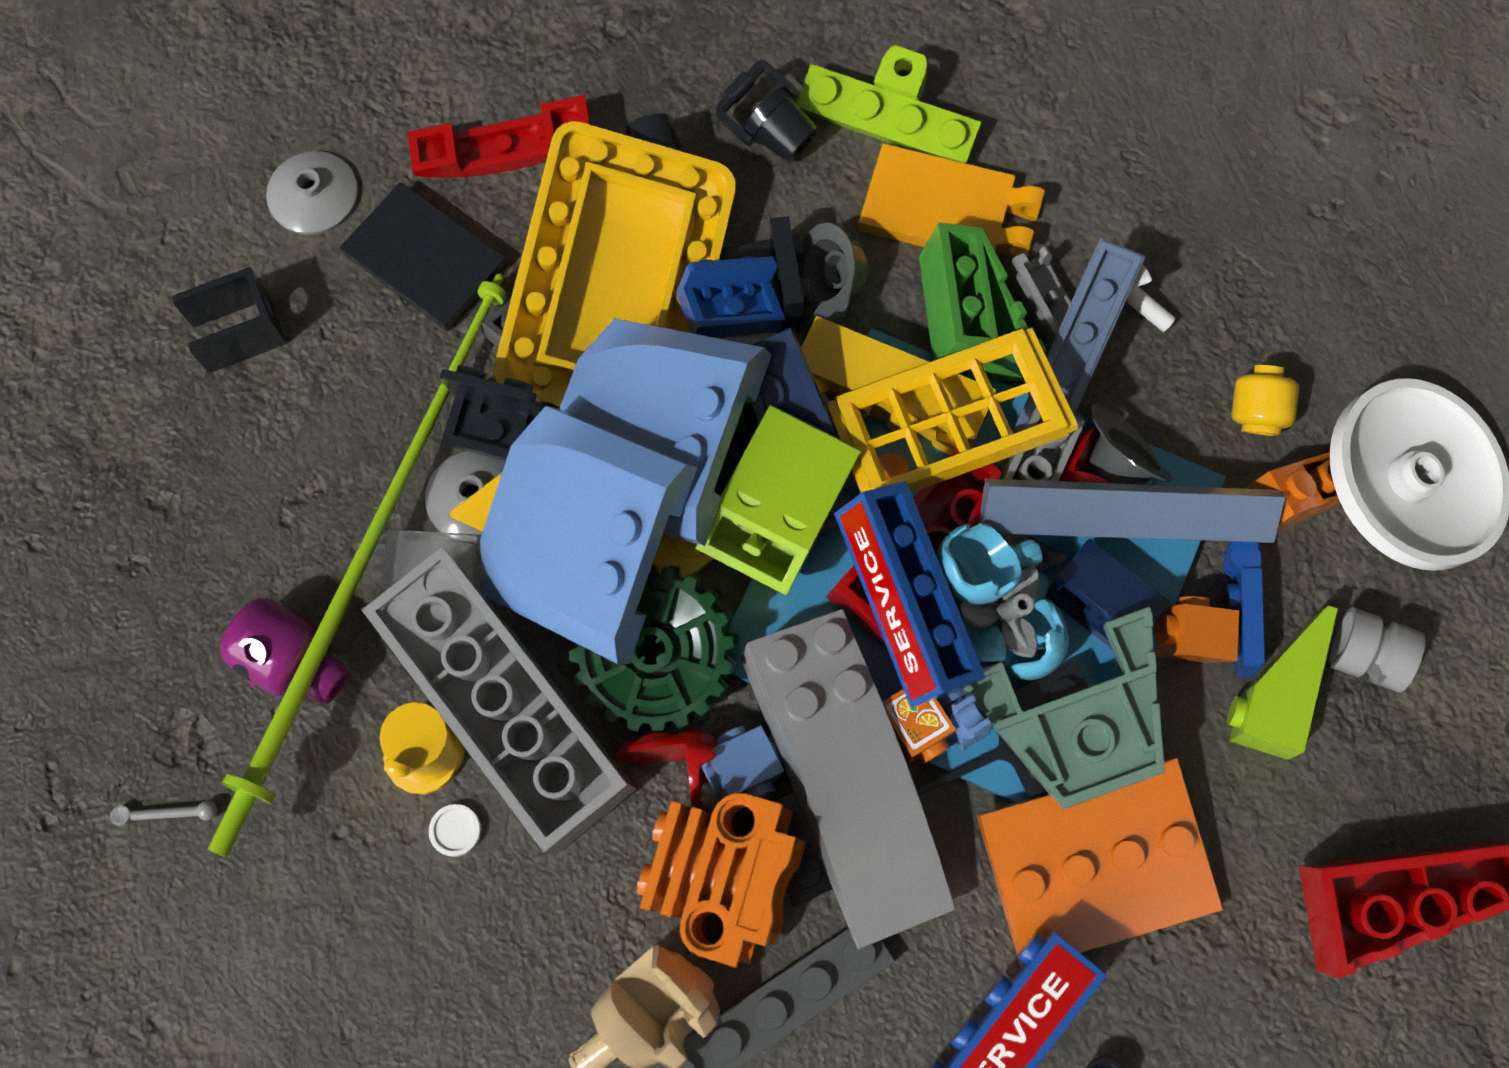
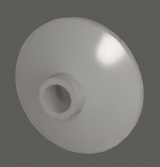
[266,151,359,235]
[425,451,506,544]

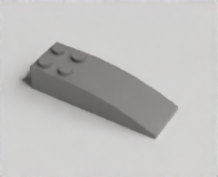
[362,546,636,854]
[741,609,955,950]

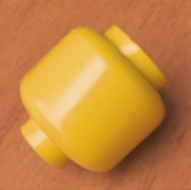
[1231,365,1300,436]

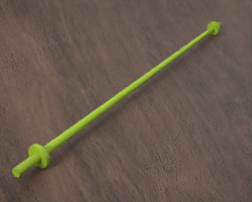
[207,274,507,858]

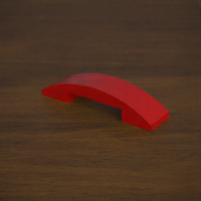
[407,94,591,178]

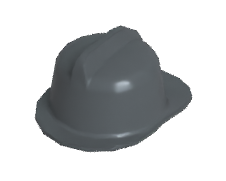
[798,222,869,334]
[1089,403,1173,485]

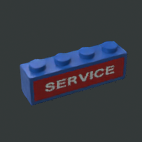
[834,481,986,708]
[929,929,1107,1068]

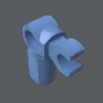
[937,689,992,750]

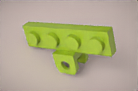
[796,45,981,164]

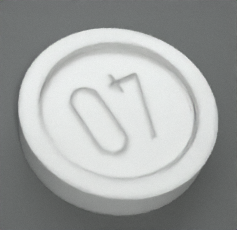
[429,804,482,857]

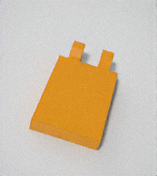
[858,143,1045,258]

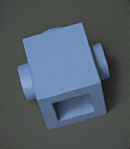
[701,726,784,802]

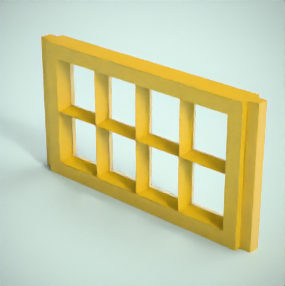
[826,328,1078,493]

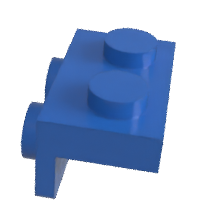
[676,256,786,337]

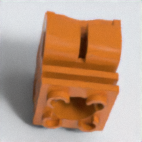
[637,793,806,967]

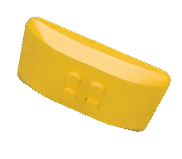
[494,121,736,407]

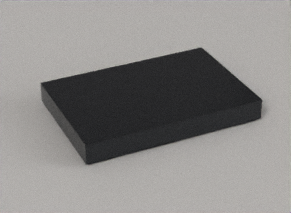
[339,182,507,332]

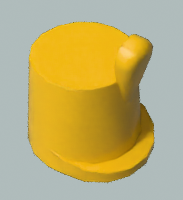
[379,702,465,795]

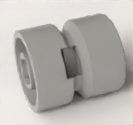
[1328,607,1426,693]

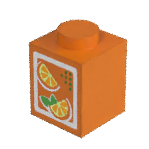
[882,689,956,765]

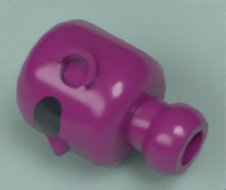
[220,598,349,704]

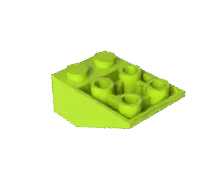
[695,405,861,595]

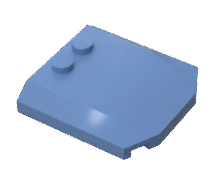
[560,318,772,546]
[480,406,697,664]

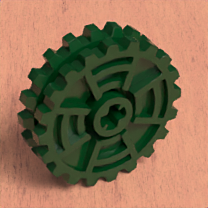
[569,564,739,732]

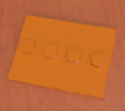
[976,757,1223,966]

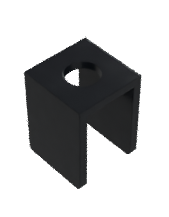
[171,267,287,373]

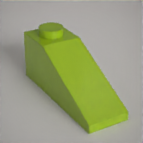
[1227,606,1338,760]

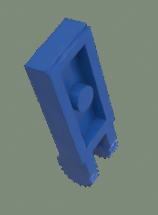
[1223,541,1265,678]

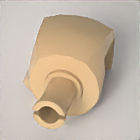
[568,945,720,1068]

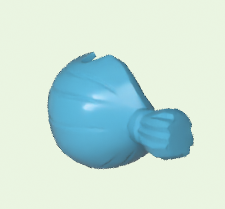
[937,523,1043,605]
[995,573,1069,680]

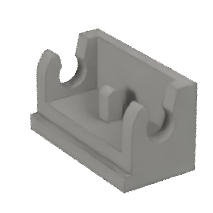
[1005,246,1071,356]

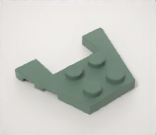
[962,607,1165,810]

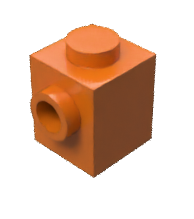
[1154,596,1239,663]

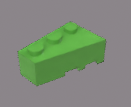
[919,223,1047,382]

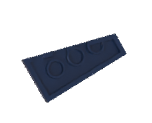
[752,327,861,533]

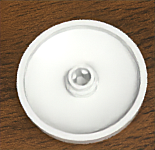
[1330,378,1509,571]

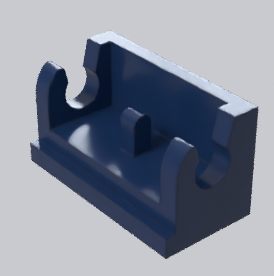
[1045,539,1170,649]

